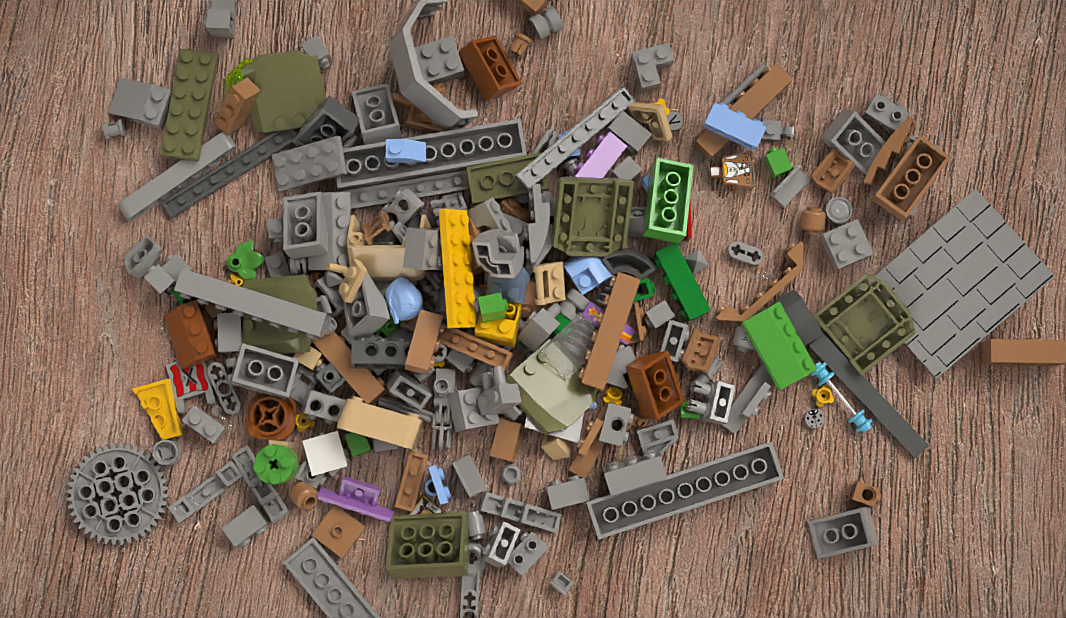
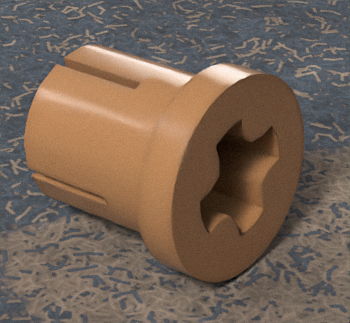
[509,32,533,57]

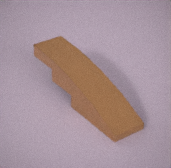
[863,116,917,187]

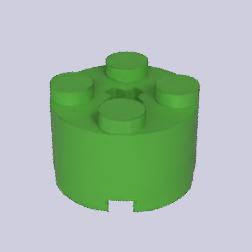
[253,445,299,485]

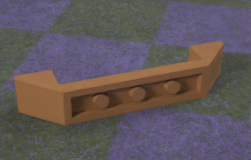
[714,241,804,323]

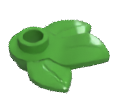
[227,241,265,280]

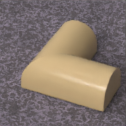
[628,102,672,141]

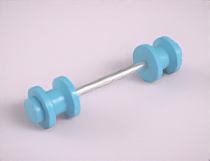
[810,361,872,433]

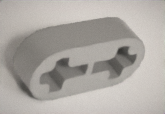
[727,241,764,266]

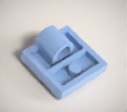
[425,465,452,505]

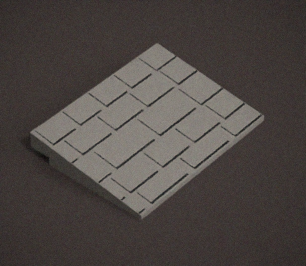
[874,189,1055,379]

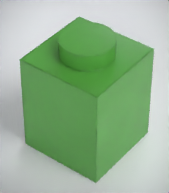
[764,147,793,179]
[478,292,509,323]
[344,431,372,457]

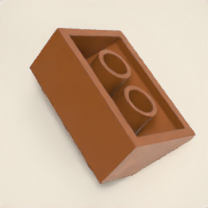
[458,35,523,101]
[164,300,218,370]
[626,350,684,420]

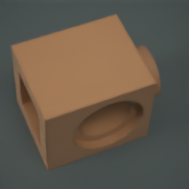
[849,481,881,507]

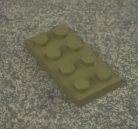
[466,152,549,205]

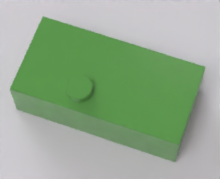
[642,158,693,243]

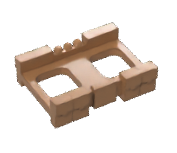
[362,210,391,245]

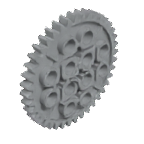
[66,443,170,545]

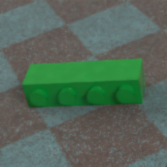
[653,243,711,322]

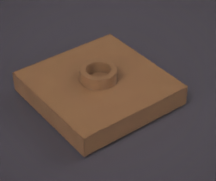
[312,504,366,558]

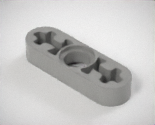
[207,362,242,415]

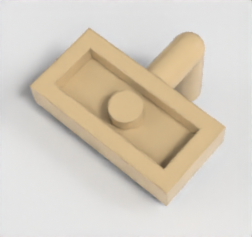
[326,259,367,303]

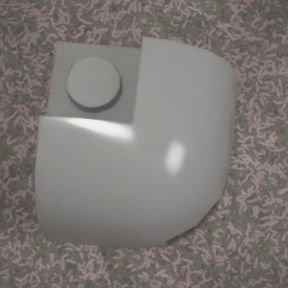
[472,228,524,278]

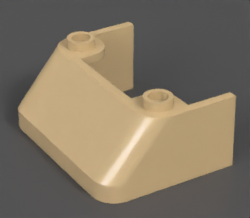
[347,215,431,281]
[336,396,423,451]

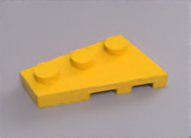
[132,379,183,440]

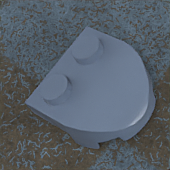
[486,266,530,304]

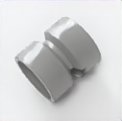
[529,6,564,40]
[558,288,590,324]
[153,440,183,466]

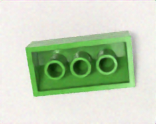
[741,301,817,391]

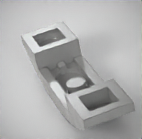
[168,460,243,523]

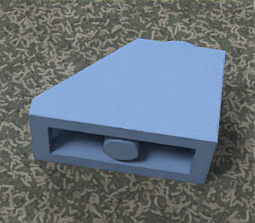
[386,139,426,163]

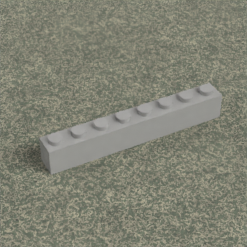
[174,268,331,340]

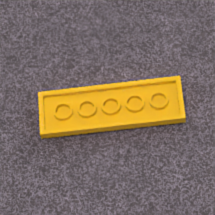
[439,209,476,328]

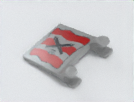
[166,361,217,414]

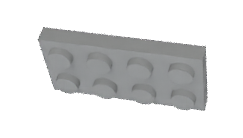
[272,136,347,192]

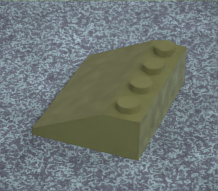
[386,512,469,579]

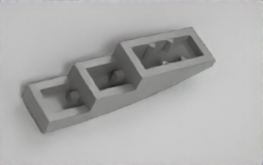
[231,445,290,523]
[479,491,562,533]

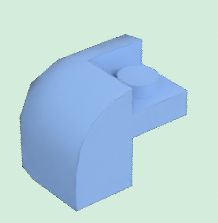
[563,256,614,295]

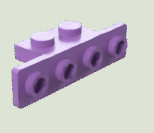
[317,476,395,522]

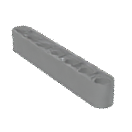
[118,132,237,222]

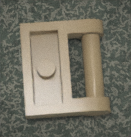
[532,261,566,305]

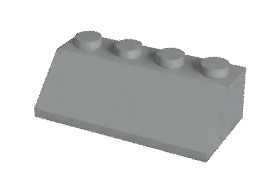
[305,192,351,270]

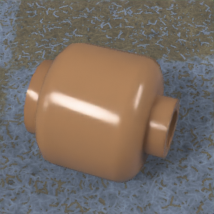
[800,206,826,235]
[289,481,318,510]

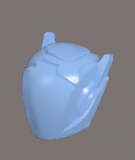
[385,276,423,324]

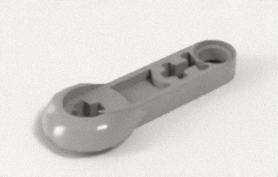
[460,542,487,618]

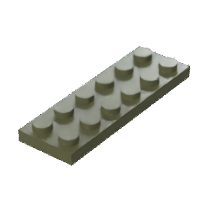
[160,49,219,161]

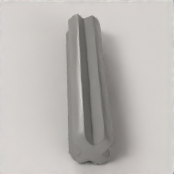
[378,396,433,422]

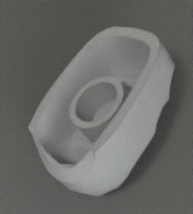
[124,236,162,278]

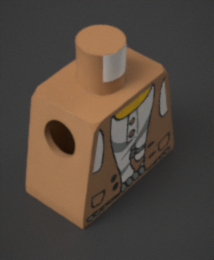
[710,151,755,190]

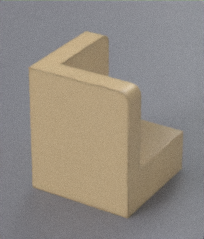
[541,434,573,460]

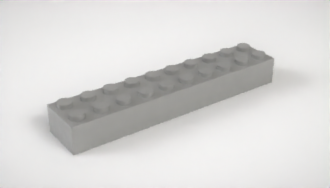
[336,119,527,191]
[586,441,784,540]

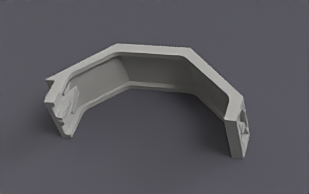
[388,0,478,131]

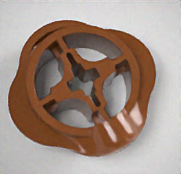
[246,393,297,441]

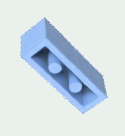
[703,103,767,151]

